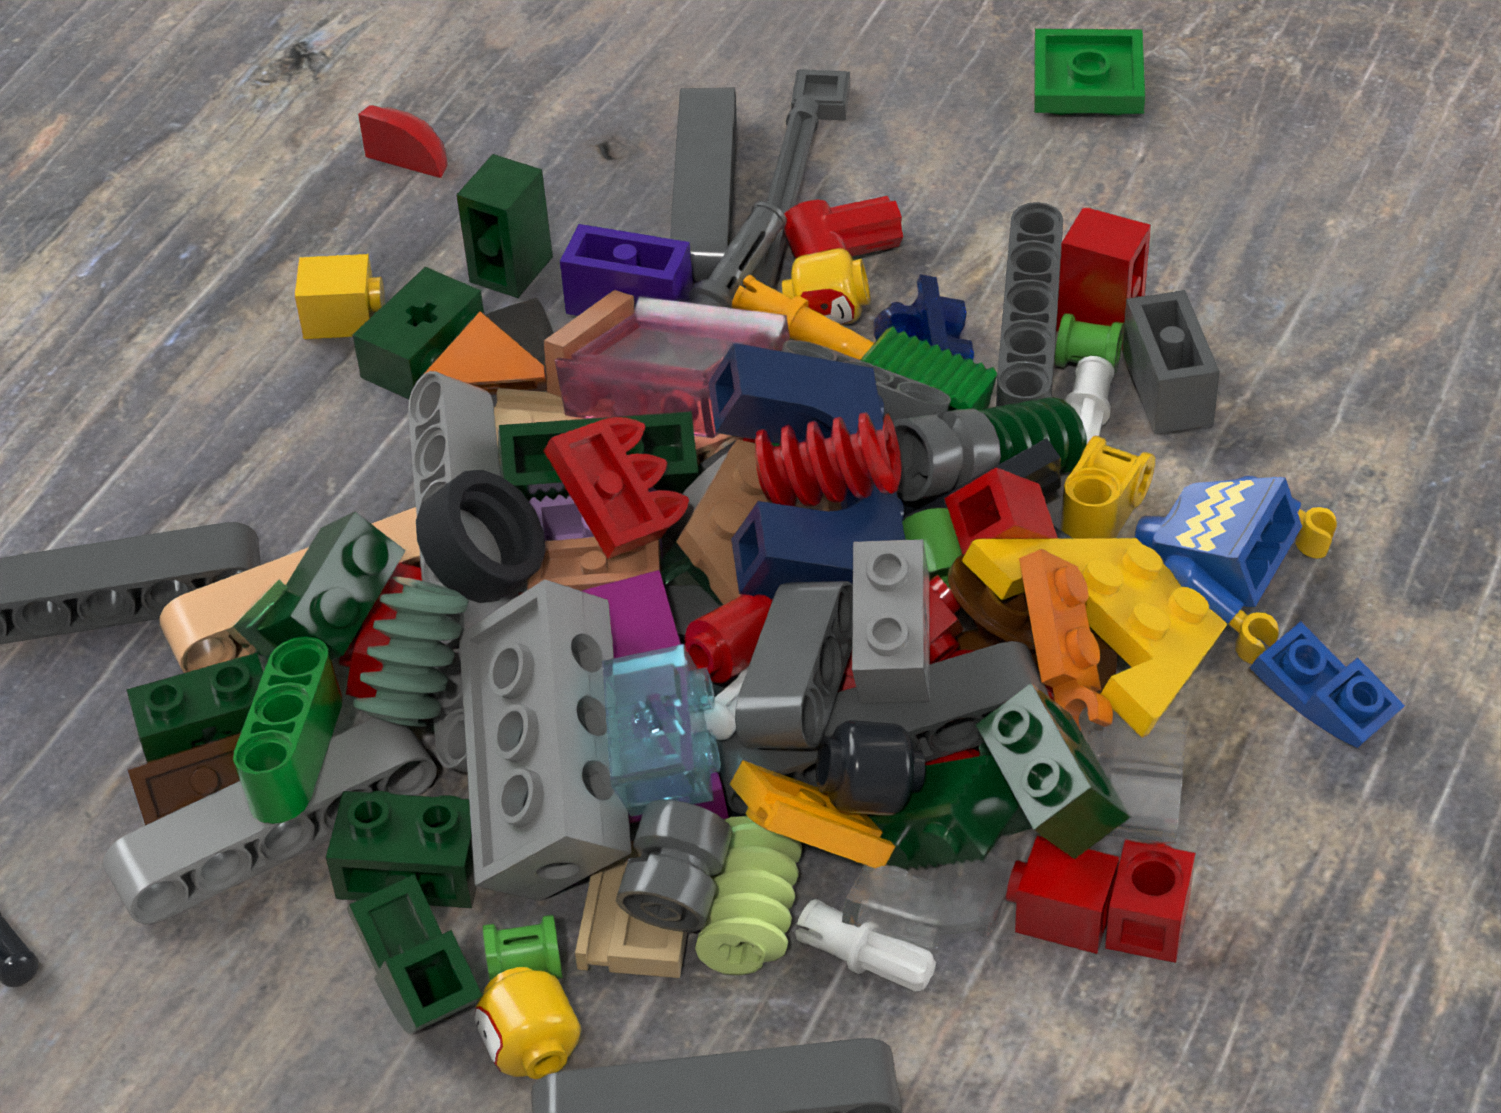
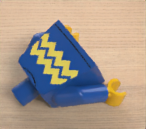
[1135,476,1337,664]

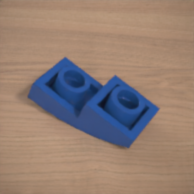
[1249,621,1405,748]

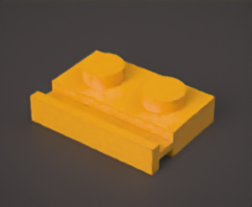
[730,760,896,871]

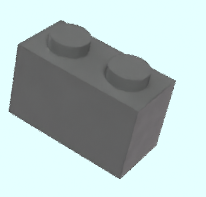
[1122,290,1220,434]

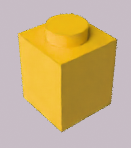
[295,254,385,339]

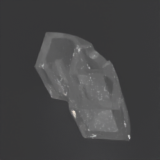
[1088,712,1188,845]

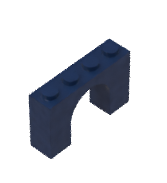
[708,343,905,599]

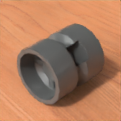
[893,409,1001,501]
[616,800,733,932]

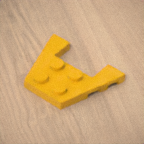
[962,538,1227,738]

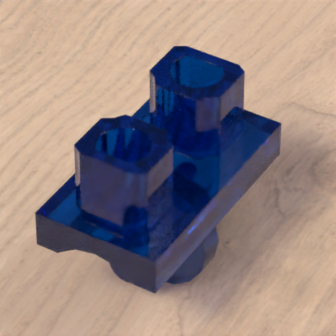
[873,274,974,360]

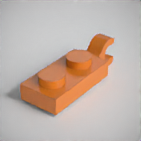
[1019,549,1113,731]

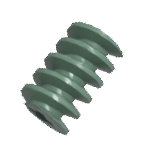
[353,577,469,727]

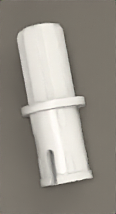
[1064,356,1115,443]
[795,899,936,991]

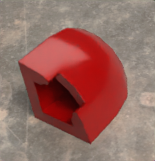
[358,105,448,178]

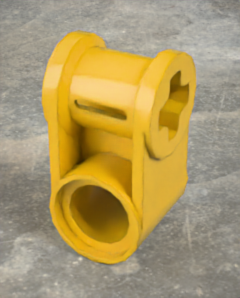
[1060,435,1156,539]

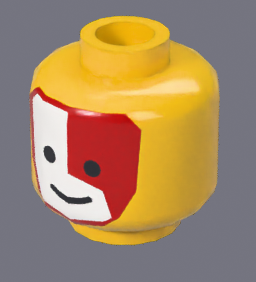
[782,248,871,325]
[474,967,581,1079]

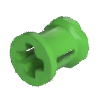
[1055,313,1124,375]
[483,914,563,981]

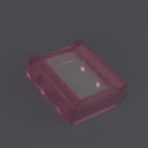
[555,297,790,439]

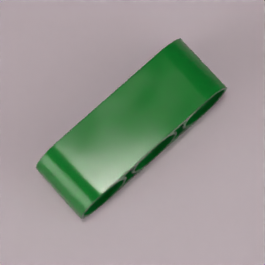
[233,636,343,824]

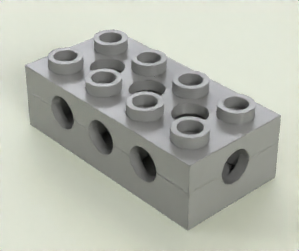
[459,579,631,901]

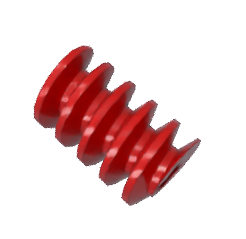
[755,412,902,507]

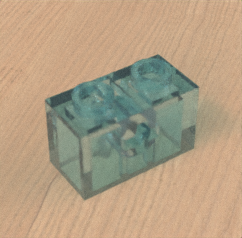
[602,644,721,816]

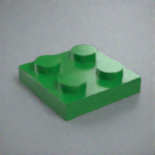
[1034,28,1145,115]

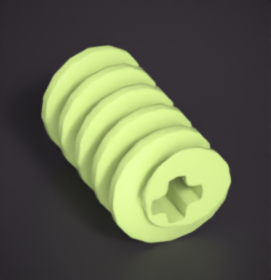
[695,816,802,975]

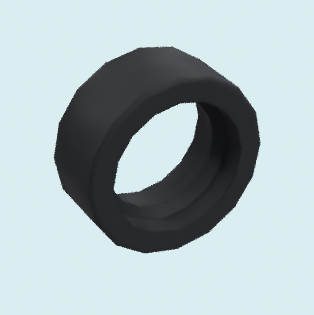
[416,470,546,603]

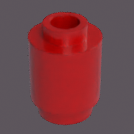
[685,594,772,683]

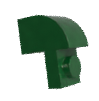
[347,875,483,1034]

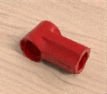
[783,196,904,260]

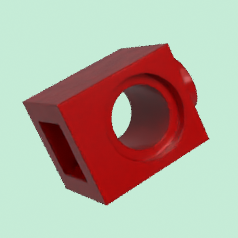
[1105,839,1196,963]

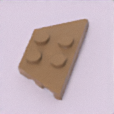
[676,440,842,605]

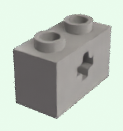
[852,539,930,703]

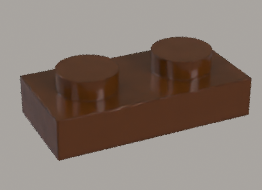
[127,732,241,826]

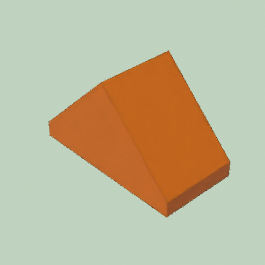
[424,312,547,395]

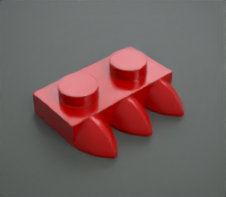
[544,417,689,559]

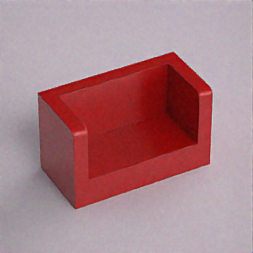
[1057,207,1151,350]

